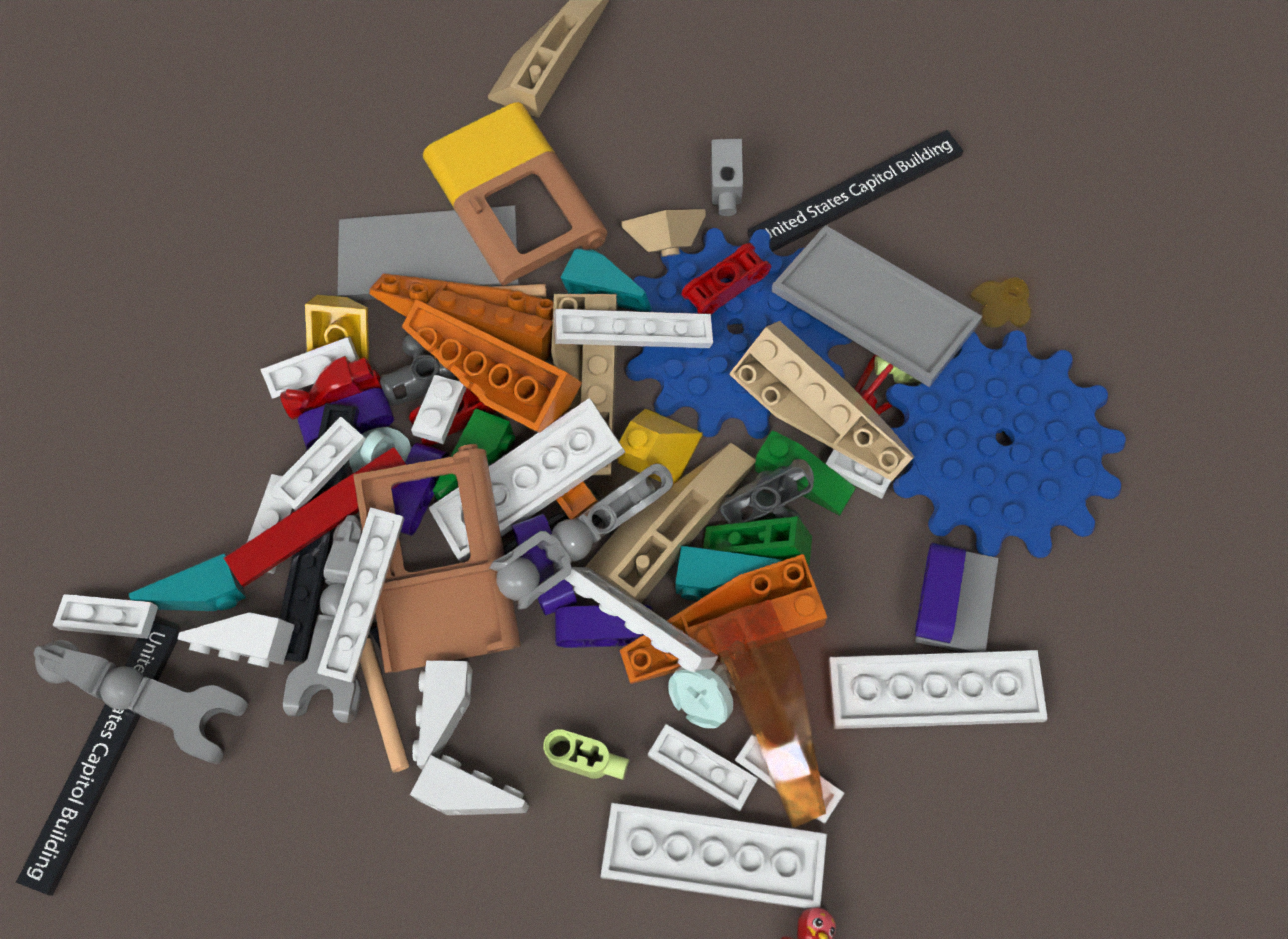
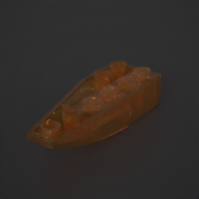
[706,600,827,828]

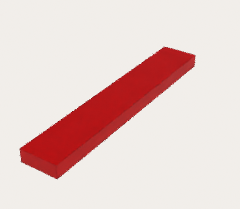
[223,447,407,587]

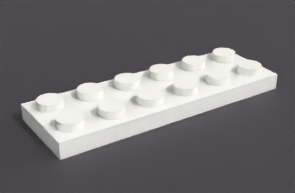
[429,398,625,563]
[828,650,1048,729]
[601,803,827,909]

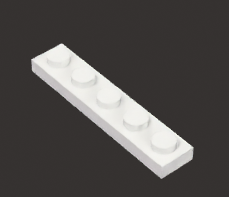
[554,309,713,348]
[317,507,404,683]
[565,567,718,672]

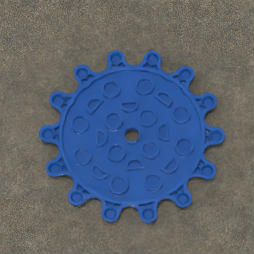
[625,228,852,439]
[886,330,1126,558]

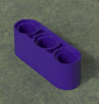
[297,388,394,450]
[392,442,449,536]
[512,514,577,616]
[915,543,966,644]
[555,605,653,648]

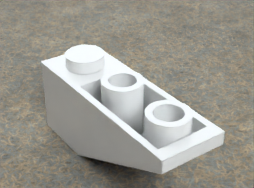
[177,612,295,668]
[413,661,473,771]
[410,755,529,815]

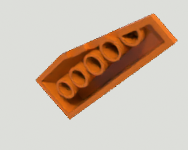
[402,299,582,433]

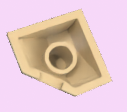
[622,209,706,257]

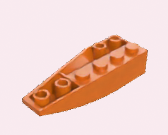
[369,273,554,361]
[620,554,827,684]

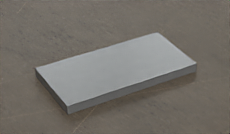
[337,205,519,301]
[772,225,982,387]

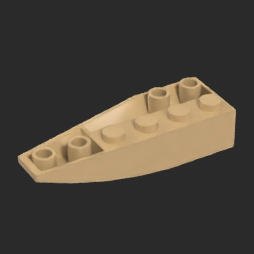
[488,0,609,118]
[551,294,618,475]
[729,321,915,481]
[585,443,756,603]

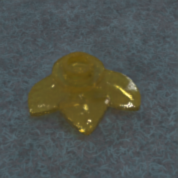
[971,277,1031,328]

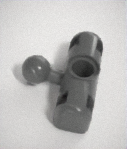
[380,334,460,406]
[720,459,814,524]

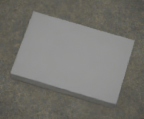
[915,552,998,653]

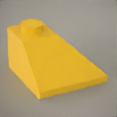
[305,295,369,361]
[617,409,703,484]

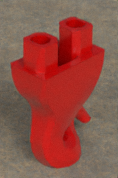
[280,356,382,420]

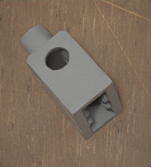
[711,139,743,216]

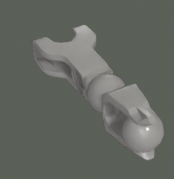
[489,464,673,610]
[283,515,362,723]
[33,640,249,764]

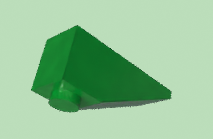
[433,408,515,501]
[755,430,856,516]
[703,516,812,565]

